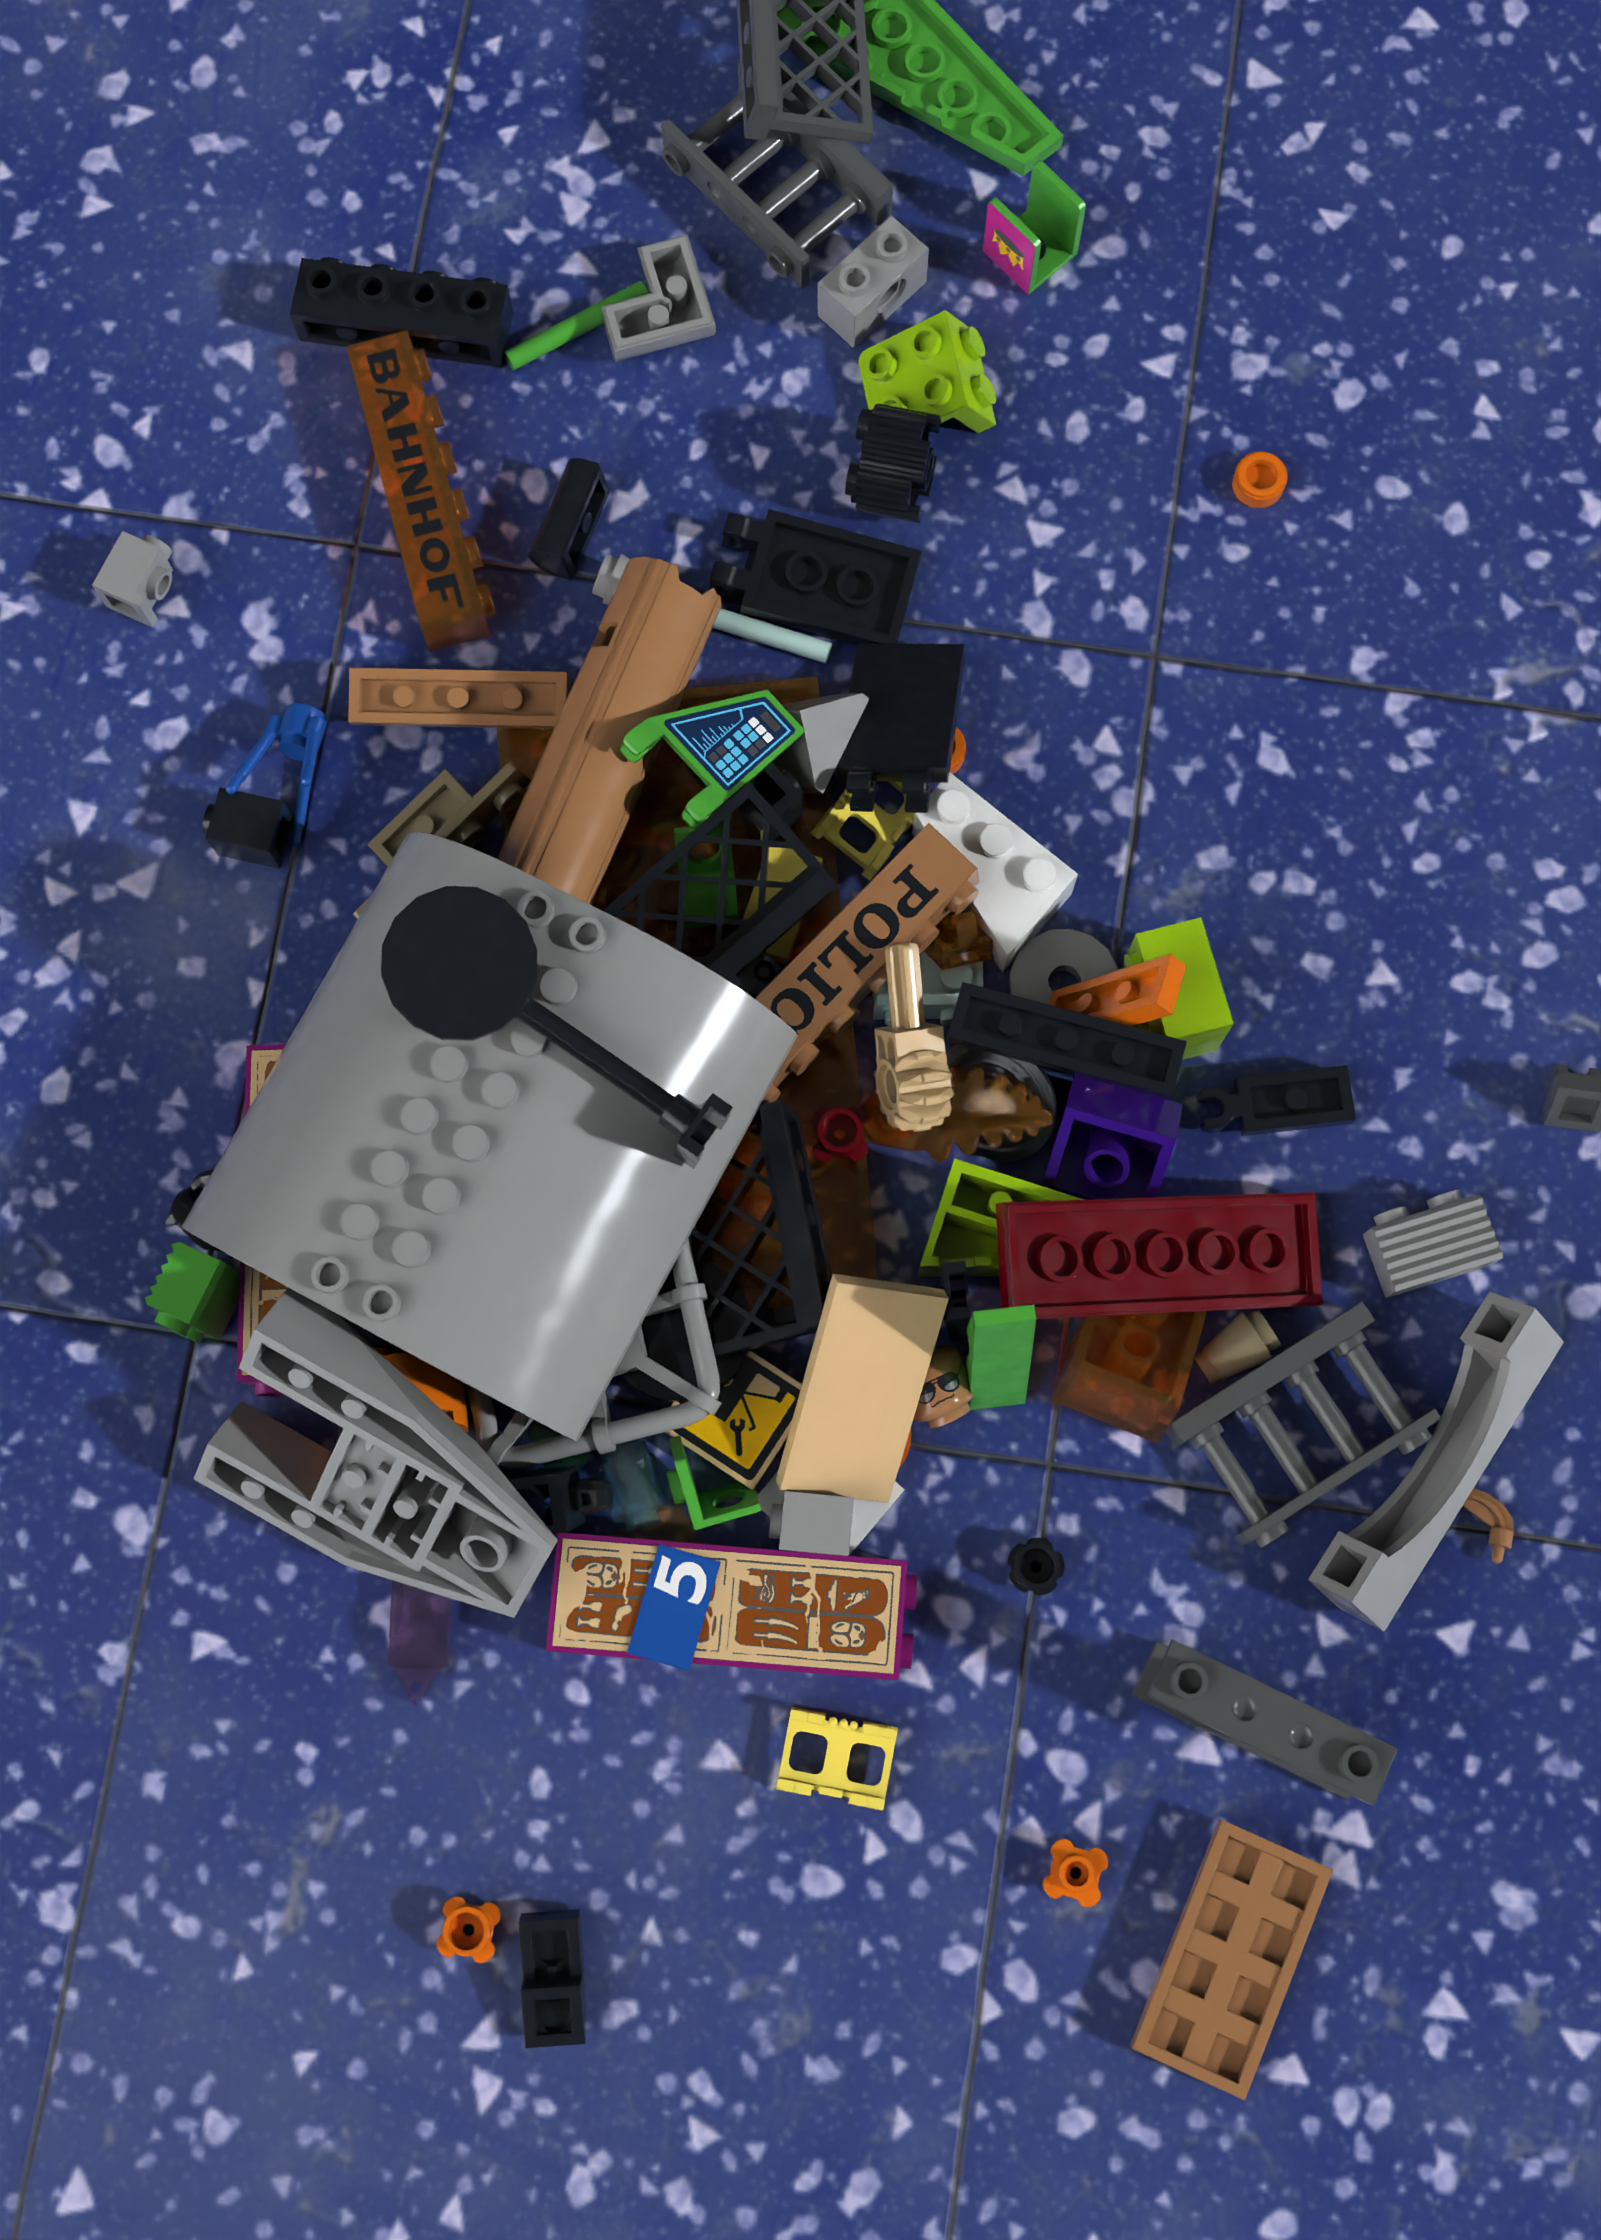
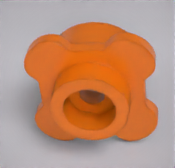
[1043,1839,1108,1907]
[436,1896,501,1963]

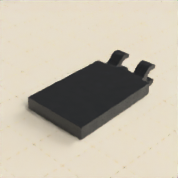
[709,509,922,645]
[837,643,966,813]

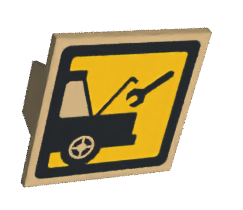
[665,1351,802,1490]

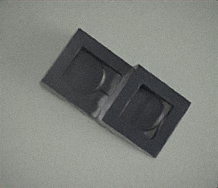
[518,1909,586,2048]

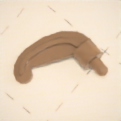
[1463,1488,1515,1564]

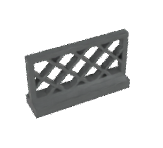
[736,0,874,144]

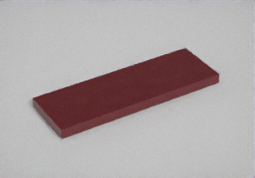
[995,1192,1323,1319]

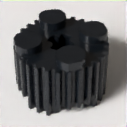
[845,404,941,523]

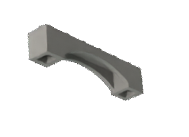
[1308,1291,1564,1632]

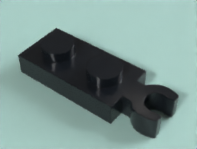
[1196,1065,1356,1136]

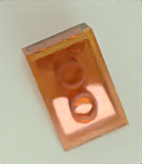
[1051,1311,1207,1443]

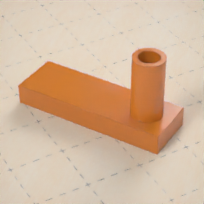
[1048,954,1186,1026]

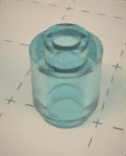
[599,1441,668,1530]

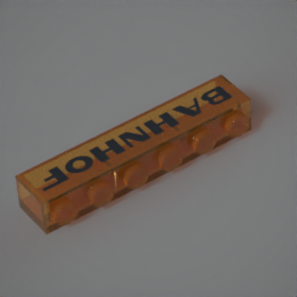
[346,330,496,652]

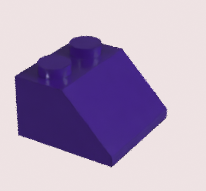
[1041,1075,1183,1200]

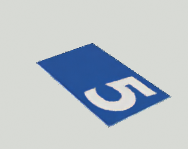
[627,1544,721,1671]

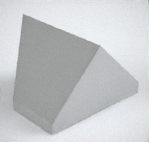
[772,693,869,794]

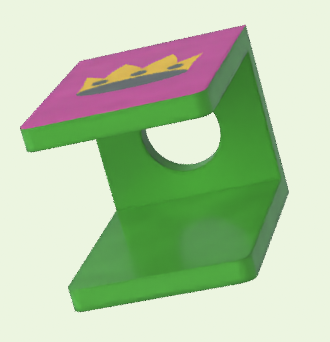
[983,160,1086,295]

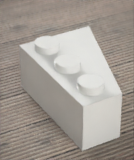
[912,772,1078,973]

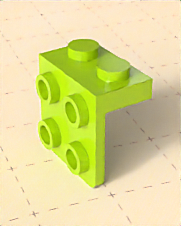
[858,310,996,433]

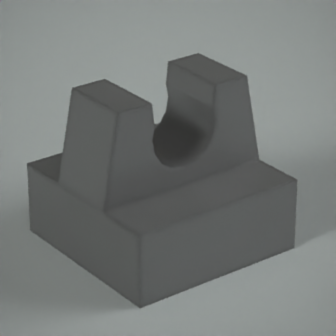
[1542,1064,1601,1132]

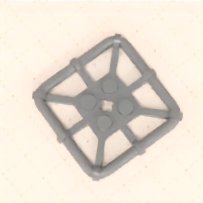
[466,1239,722,1470]

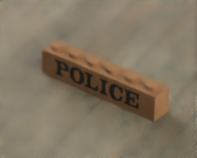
[755,823,980,1113]

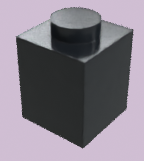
[203,787,293,869]

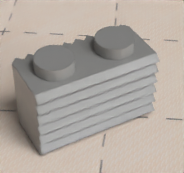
[1363,1190,1503,1298]

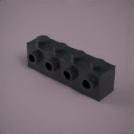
[290,257,514,368]

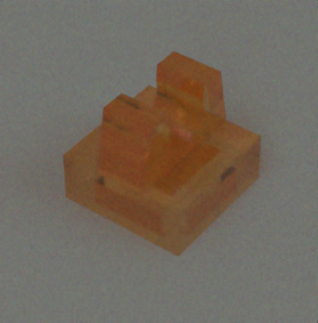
[924,911,993,970]

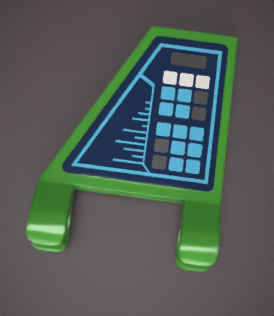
[620,690,805,829]

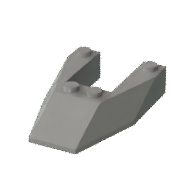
[193,1287,558,1618]

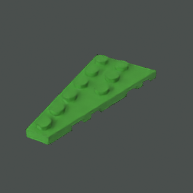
[777,0,1063,176]

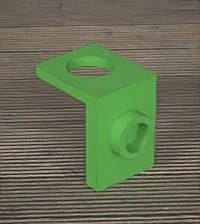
[674,823,739,928]
[666,1435,761,1530]

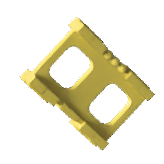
[810,781,914,881]
[776,1707,898,1811]

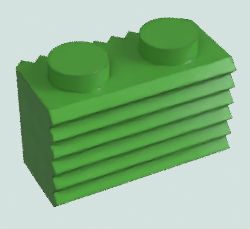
[145,1242,240,1344]

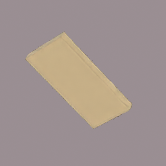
[776,1274,949,1503]

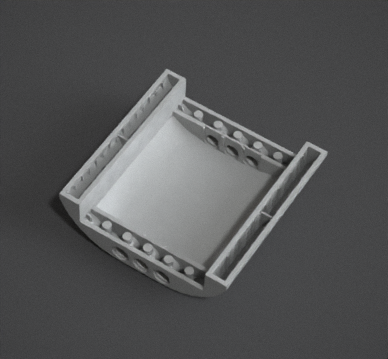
[181,832,798,1442]

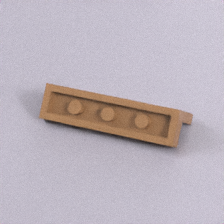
[348,668,574,729]

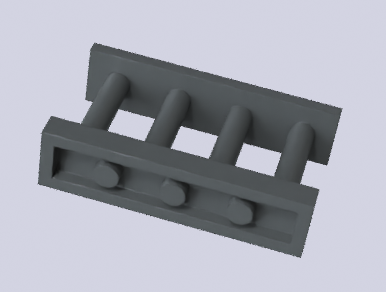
[661,60,893,289]
[1164,1301,1442,1548]
[1131,1639,1398,1806]

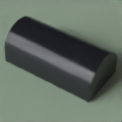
[528,458,610,580]

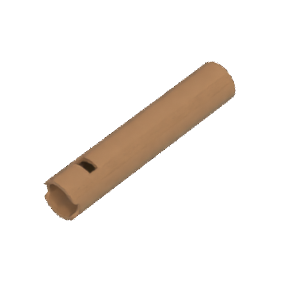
[497,556,722,906]

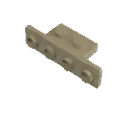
[353,761,531,920]

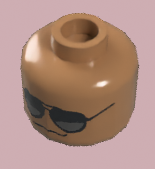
[913,1345,974,1428]

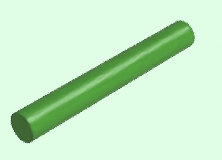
[504,280,648,371]

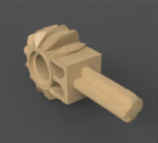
[873,942,954,1132]

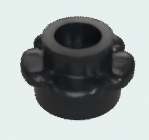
[1008,1538,1065,1596]

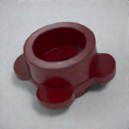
[811,1106,868,1163]

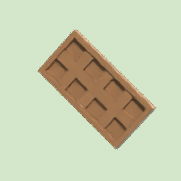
[1130,1819,1333,2101]

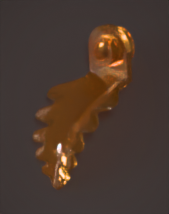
[861,1067,1053,1162]

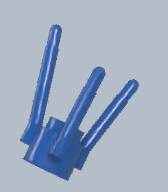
[226,703,328,847]

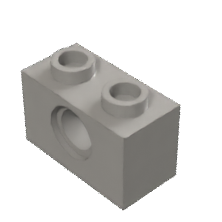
[818,215,929,349]

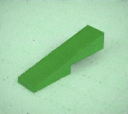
[965,1304,1036,1410]

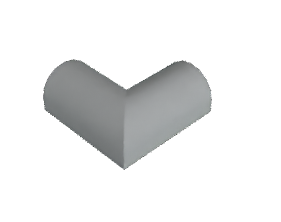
[601,234,716,362]

